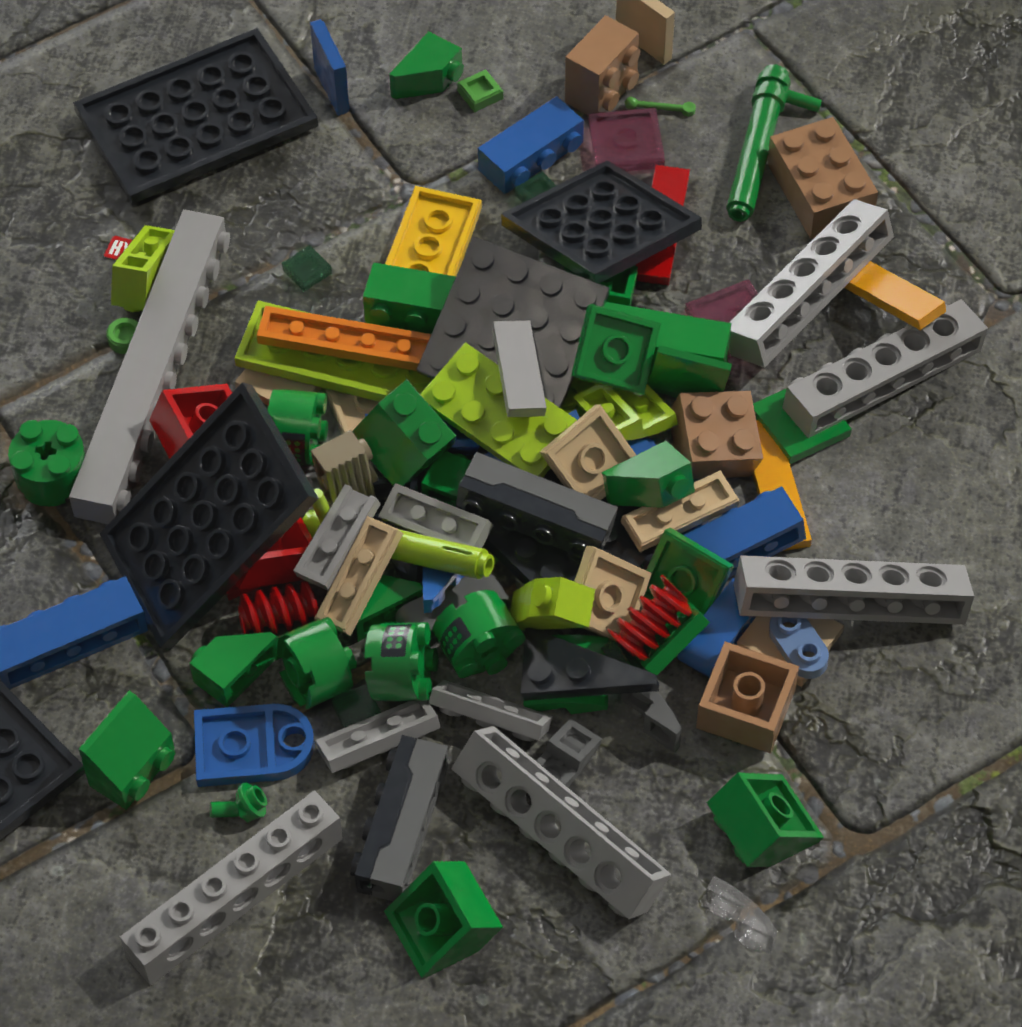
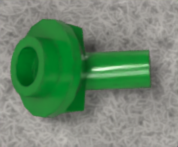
[209,782,267,823]

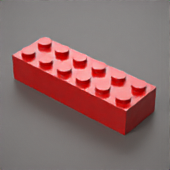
[149,384,312,590]

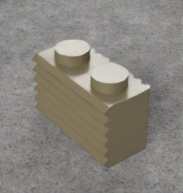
[310,430,378,508]

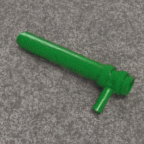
[726,64,822,222]

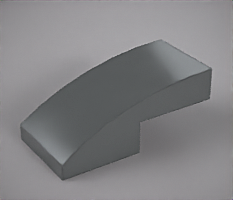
[621,691,681,753]
[536,718,602,787]

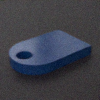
[194,704,315,787]

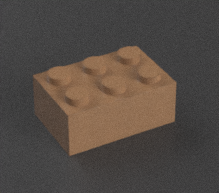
[767,117,878,239]

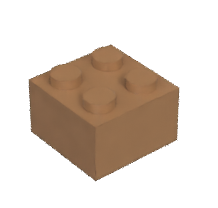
[565,15,640,121]
[671,391,763,479]
[696,641,799,754]

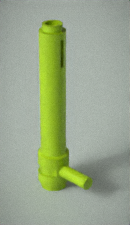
[303,489,494,580]

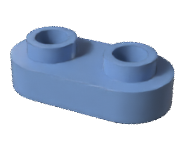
[769,617,829,679]

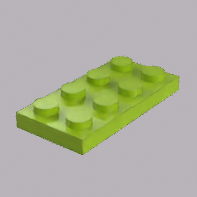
[420,342,577,478]

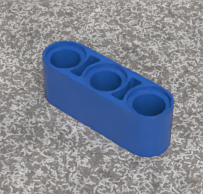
[677,577,757,679]

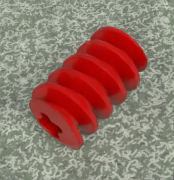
[607,575,692,661]
[237,580,319,636]

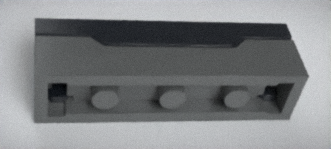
[456,452,618,559]
[350,735,449,901]

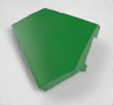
[637,602,710,676]

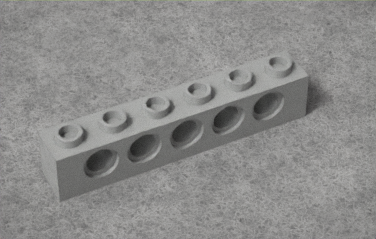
[729,199,894,368]
[782,299,988,438]
[733,555,974,625]
[451,726,672,919]
[120,790,343,986]

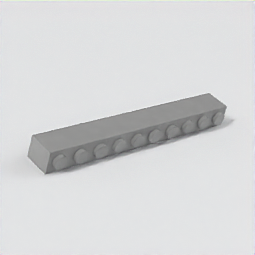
[69,209,230,524]

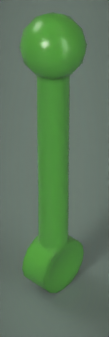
[625,96,696,117]

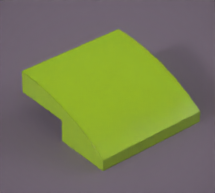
[573,384,678,440]

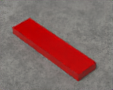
[636,165,690,286]

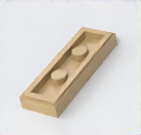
[621,470,740,552]
[314,516,403,636]

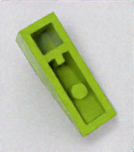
[111,225,175,312]
[510,577,595,630]

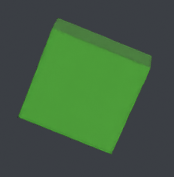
[457,69,503,113]

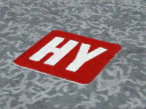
[104,236,133,260]

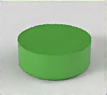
[106,318,138,354]

